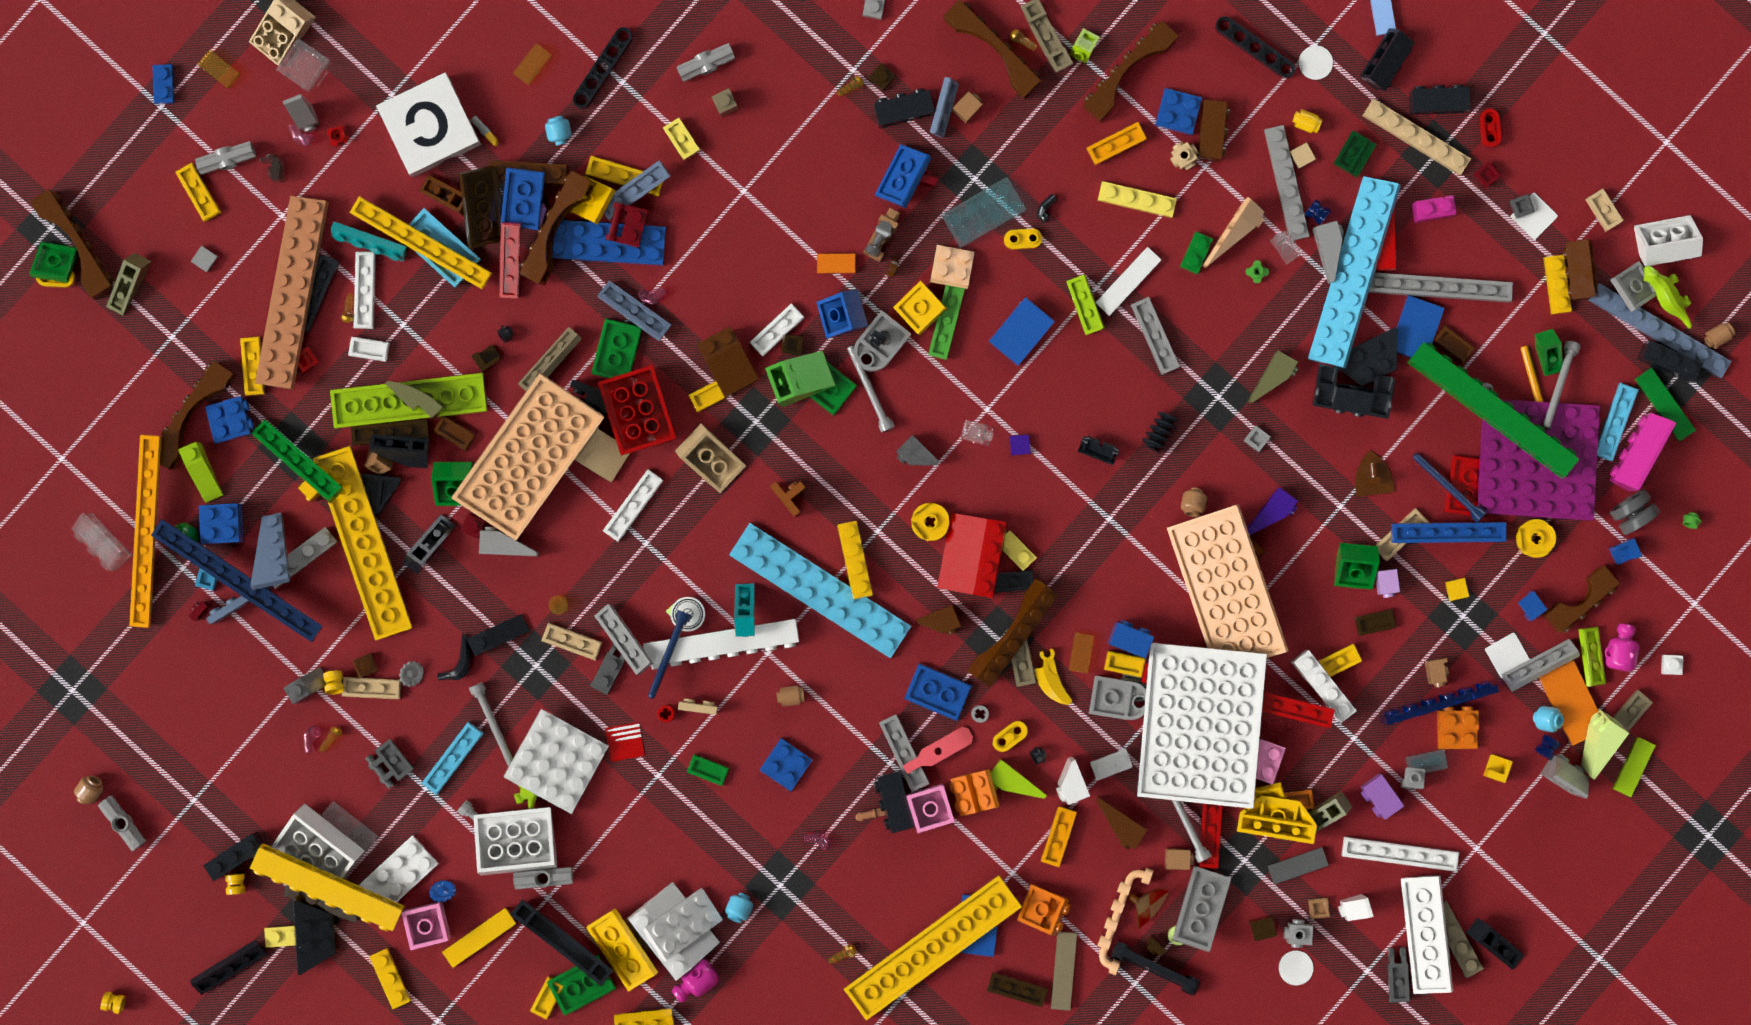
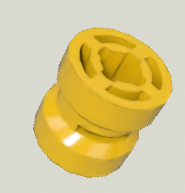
[323,671,344,695]
[225,873,246,895]
[100,991,126,1015]

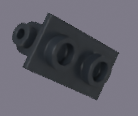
[1078,435,1120,465]

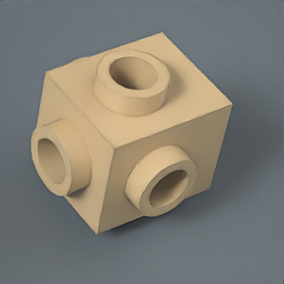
[1170,142,1199,170]

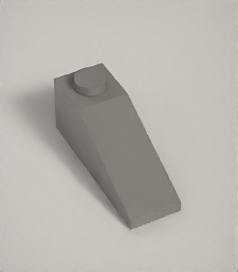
[283,94,320,133]
[1312,221,1344,284]
[479,527,539,556]

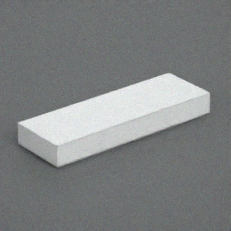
[750,303,805,356]

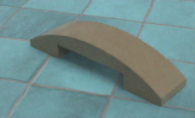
[1021,0,1073,73]

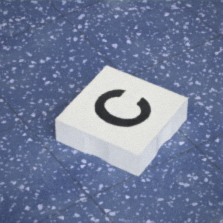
[376,73,481,178]

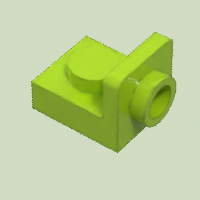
[1070,28,1100,63]

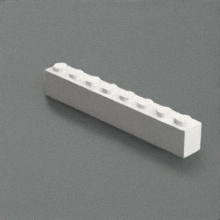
[643,619,799,670]

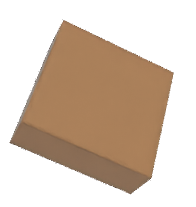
[1308,897,1330,919]

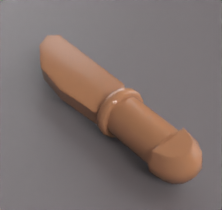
[855,808,885,821]

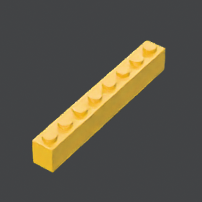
[250,843,405,931]

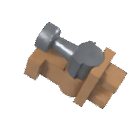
[863,208,900,262]

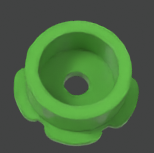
[1683,512,1702,529]

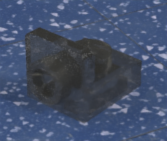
[260,154,283,183]

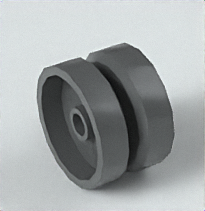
[1609,489,1661,535]

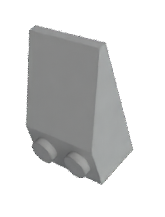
[1540,754,1589,799]

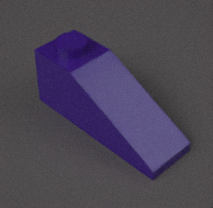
[1247,487,1298,535]

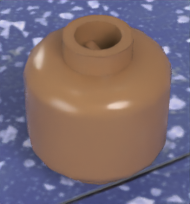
[1181,488,1207,517]
[74,775,104,805]

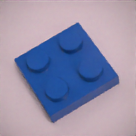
[1155,88,1202,136]
[760,738,813,791]

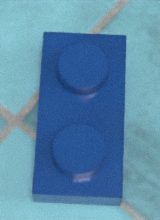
[152,64,175,104]

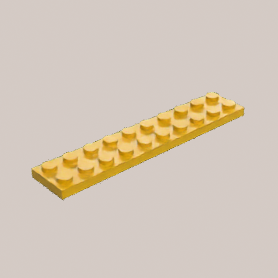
[313,446,413,640]
[844,875,1022,1020]

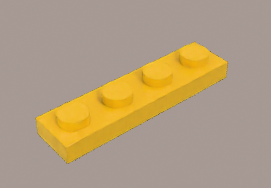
[837,521,873,600]

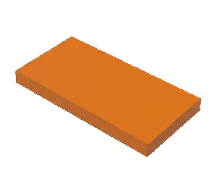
[1539,660,1598,746]

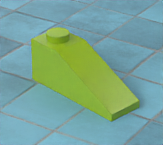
[178,442,224,503]
[990,759,1047,799]

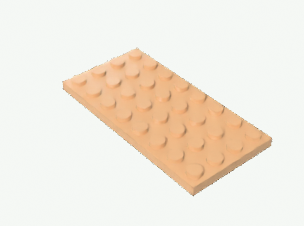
[452,373,604,541]
[1167,504,1288,658]

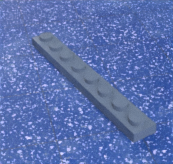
[1588,283,1731,378]

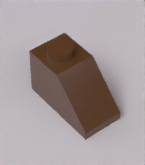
[916,605,961,636]

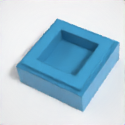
[195,568,218,591]

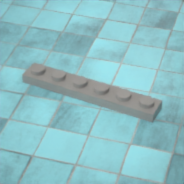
[1264,125,1309,241]

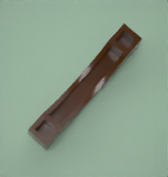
[943,0,1041,100]
[1082,20,1178,123]
[519,171,597,286]
[29,189,114,300]
[160,361,236,470]
[967,579,1059,688]

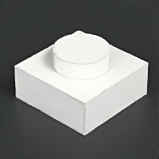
[1661,655,1683,675]

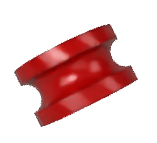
[657,705,675,723]

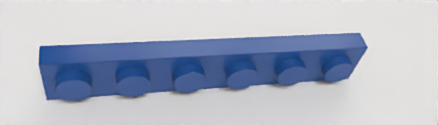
[1391,522,1506,543]

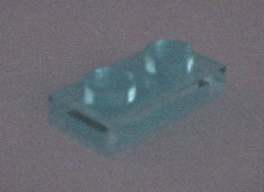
[1405,749,1448,773]

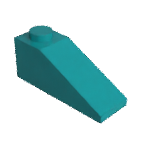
[734,583,755,637]

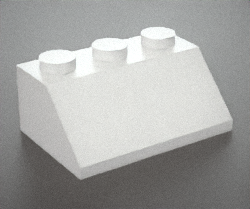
[1634,215,1703,267]
[1056,757,1090,805]

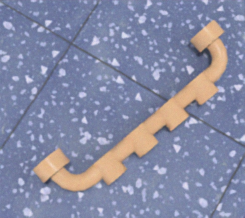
[1097,868,1154,976]

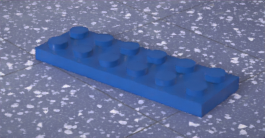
[552,220,666,266]

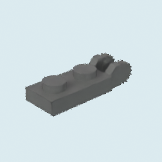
[590,644,625,695]
[1387,947,1410,1003]

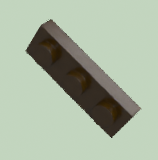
[987,972,1048,1008]

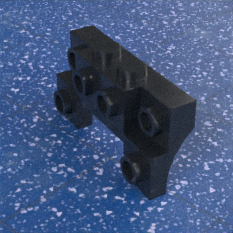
[1312,364,1396,419]

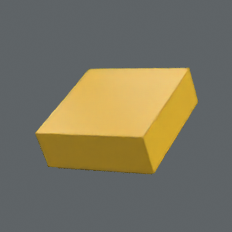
[1445,578,1469,601]

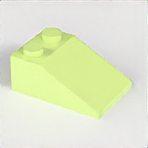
[1581,710,1629,780]

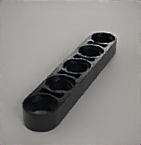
[1215,16,1295,79]
[573,27,633,109]

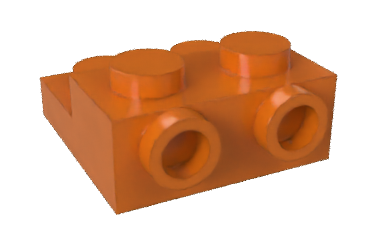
[1437,706,1479,749]
[949,769,999,816]
[1017,884,1071,936]

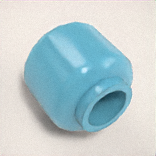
[545,116,572,145]
[1533,706,1564,732]
[725,893,753,923]

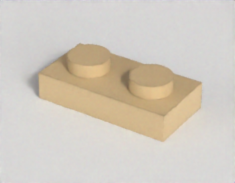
[1585,189,1623,232]
[678,698,718,715]

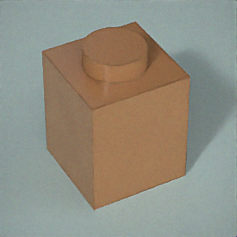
[952,91,982,124]
[1165,848,1194,870]

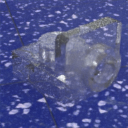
[1270,230,1302,265]
[961,420,993,446]

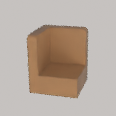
[365,451,393,476]

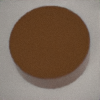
[886,257,899,277]

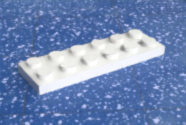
[1401,876,1453,994]

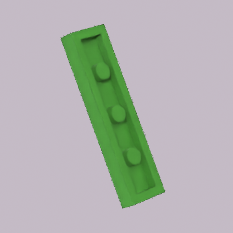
[928,285,965,360]

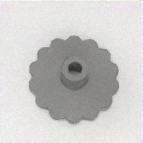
[399,661,424,687]

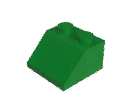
[431,462,473,506]
[1334,543,1379,589]

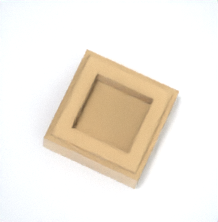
[1290,142,1316,169]

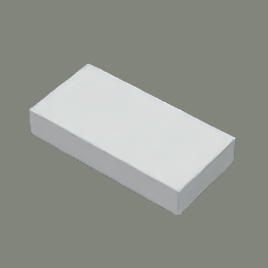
[348,337,390,362]

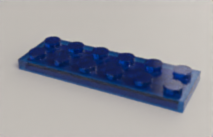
[1379,681,1499,725]

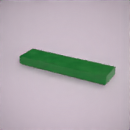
[1635,368,1696,442]

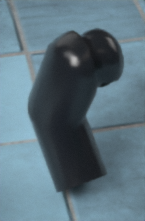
[1036,194,1057,223]

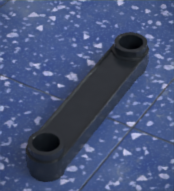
[1111,942,1201,996]

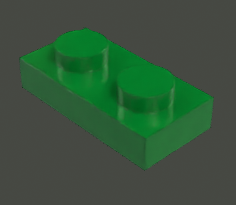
[1180,232,1213,275]

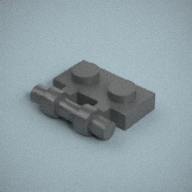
[365,739,414,789]

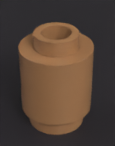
[1704,322,1735,349]
[776,686,805,707]

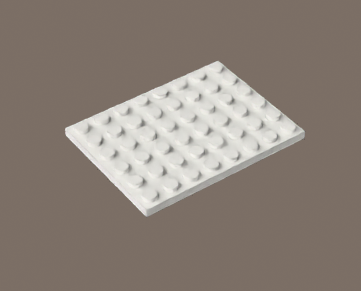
[1137,643,1267,809]

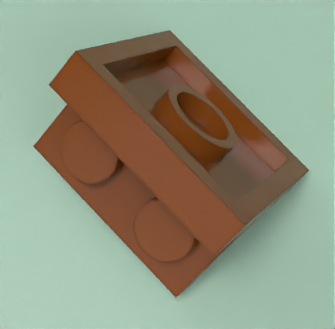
[770,481,806,517]

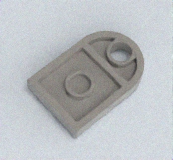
[853,310,911,372]
[1089,676,1146,720]

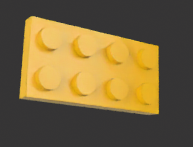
[586,908,658,991]

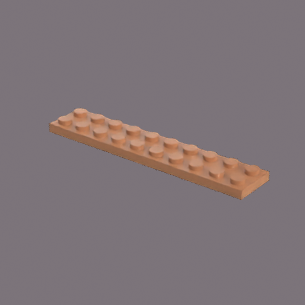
[255,196,329,390]

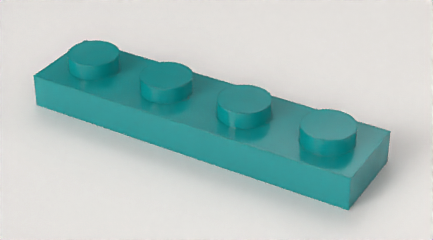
[331,222,407,262]

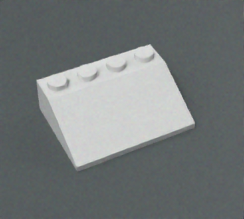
[271,803,365,879]
[474,807,557,875]
[627,882,720,980]

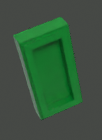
[687,754,729,786]

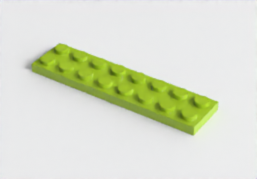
[330,373,488,429]

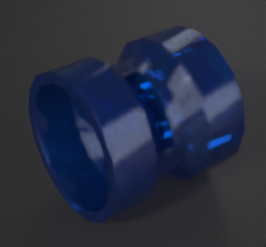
[1305,199,1331,225]
[1534,734,1561,761]

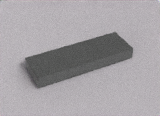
[1267,847,1329,884]

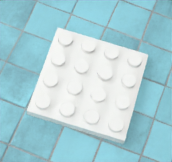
[503,709,609,814]

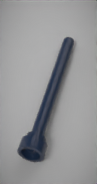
[1413,453,1487,523]
[648,610,692,699]

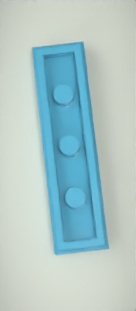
[1597,383,1639,462]
[421,722,484,795]

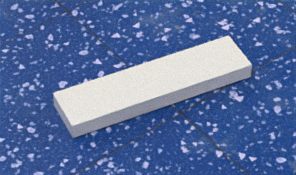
[1096,247,1161,316]
[354,252,376,329]
[603,469,664,542]

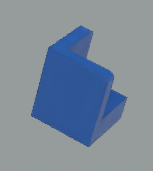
[1609,538,1642,565]
[1518,591,1548,621]

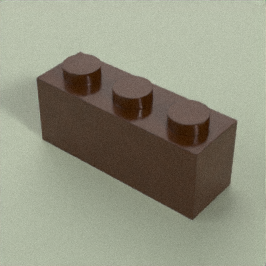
[1197,100,1230,162]
[1563,239,1599,301]

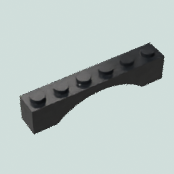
[510,899,615,987]

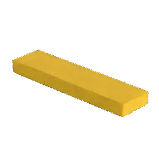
[585,156,664,197]
[442,908,517,968]

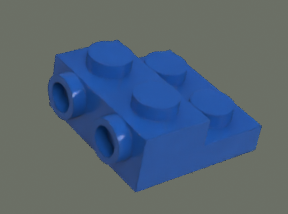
[205,396,254,444]

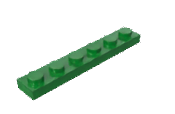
[251,420,344,504]

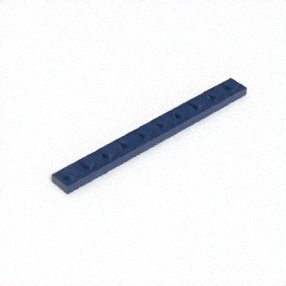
[151,519,323,642]

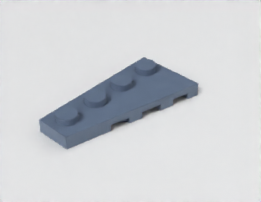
[250,513,290,590]

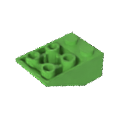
[765,351,836,407]

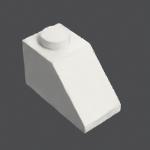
[1338,894,1374,921]

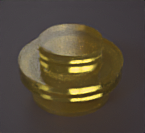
[549,595,568,615]

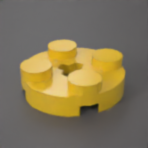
[911,503,949,541]
[1516,519,1556,558]

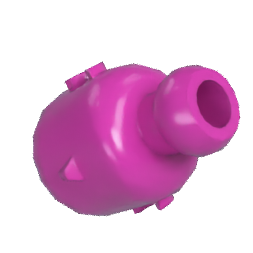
[1605,624,1639,671]
[672,959,719,1002]

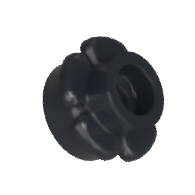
[497,325,514,343]
[869,330,887,347]
[1030,747,1047,765]

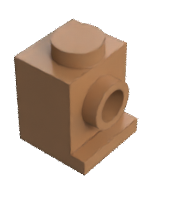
[1425,658,1449,687]

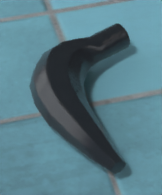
[437,634,471,681]

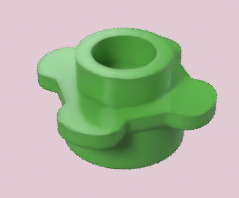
[1246,260,1269,283]

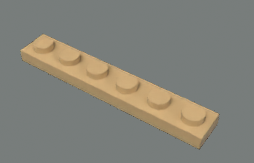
[1362,99,1471,176]

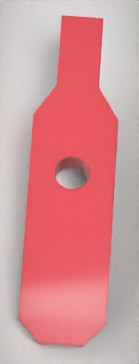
[902,727,973,774]

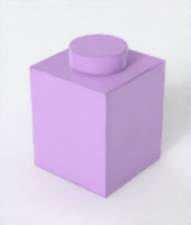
[1375,569,1400,598]

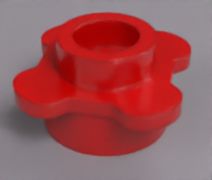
[327,125,349,147]

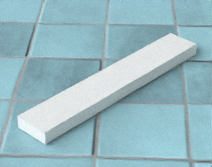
[1341,837,1459,872]

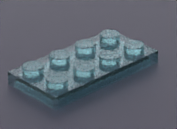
[941,177,1026,248]

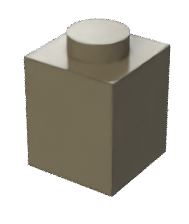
[712,88,738,117]

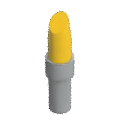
[470,116,498,147]

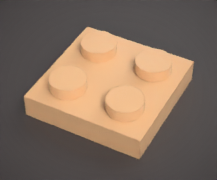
[930,245,974,289]

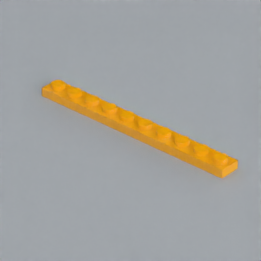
[129,434,161,628]

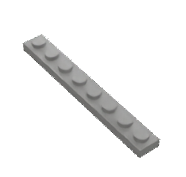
[1369,273,1513,303]

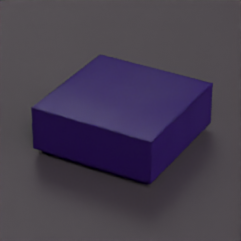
[1010,435,1031,456]

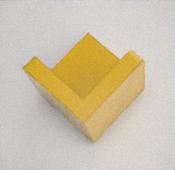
[298,482,320,502]
[1483,754,1513,783]

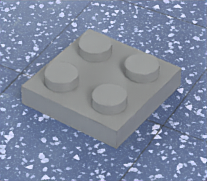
[1611,261,1657,312]

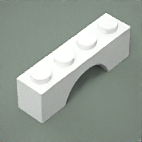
[1291,650,1356,723]

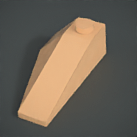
[1202,197,1265,268]

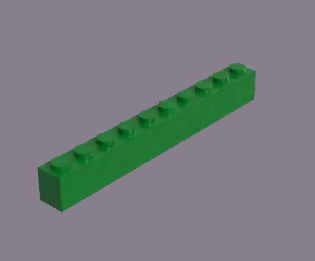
[1407,342,1579,479]

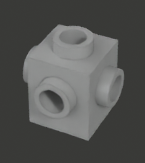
[1283,919,1313,948]

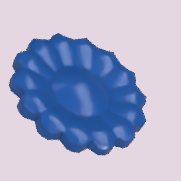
[429,880,456,902]

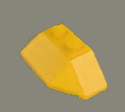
[1237,795,1317,844]

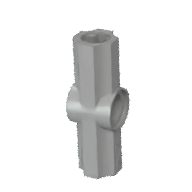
[677,43,735,83]
[195,141,256,175]
[97,795,147,852]
[513,867,573,889]

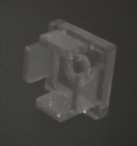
[276,39,331,92]

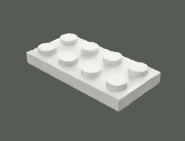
[359,835,439,902]
[642,888,723,962]

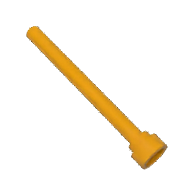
[1520,346,1543,402]

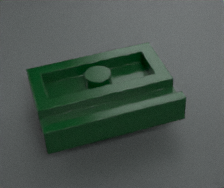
[1333,131,1377,178]

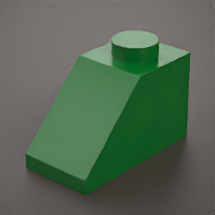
[1535,329,1563,376]

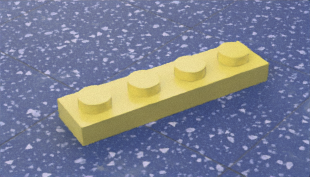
[1098,181,1177,218]

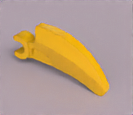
[1034,648,1072,705]

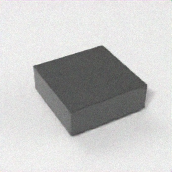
[1509,194,1535,219]

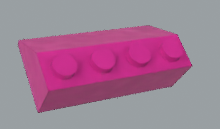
[1609,413,1676,492]

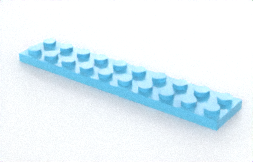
[1308,176,1401,368]
[729,523,911,658]

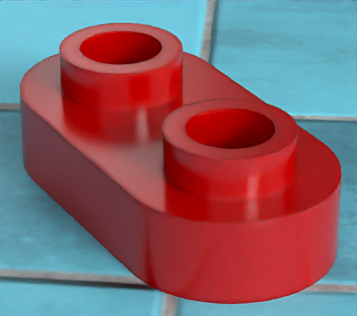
[1479,109,1502,148]

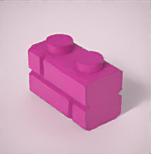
[1411,195,1456,223]

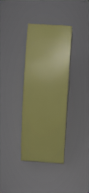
[385,381,445,419]

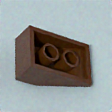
[697,326,759,398]

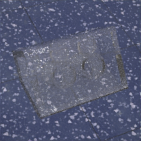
[72,513,132,571]

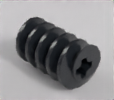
[1142,412,1181,455]

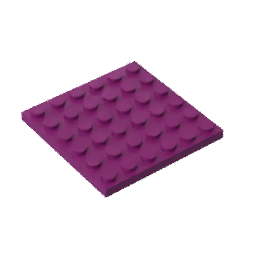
[1477,399,1600,521]

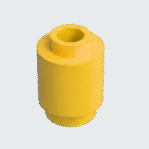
[1292,109,1322,133]

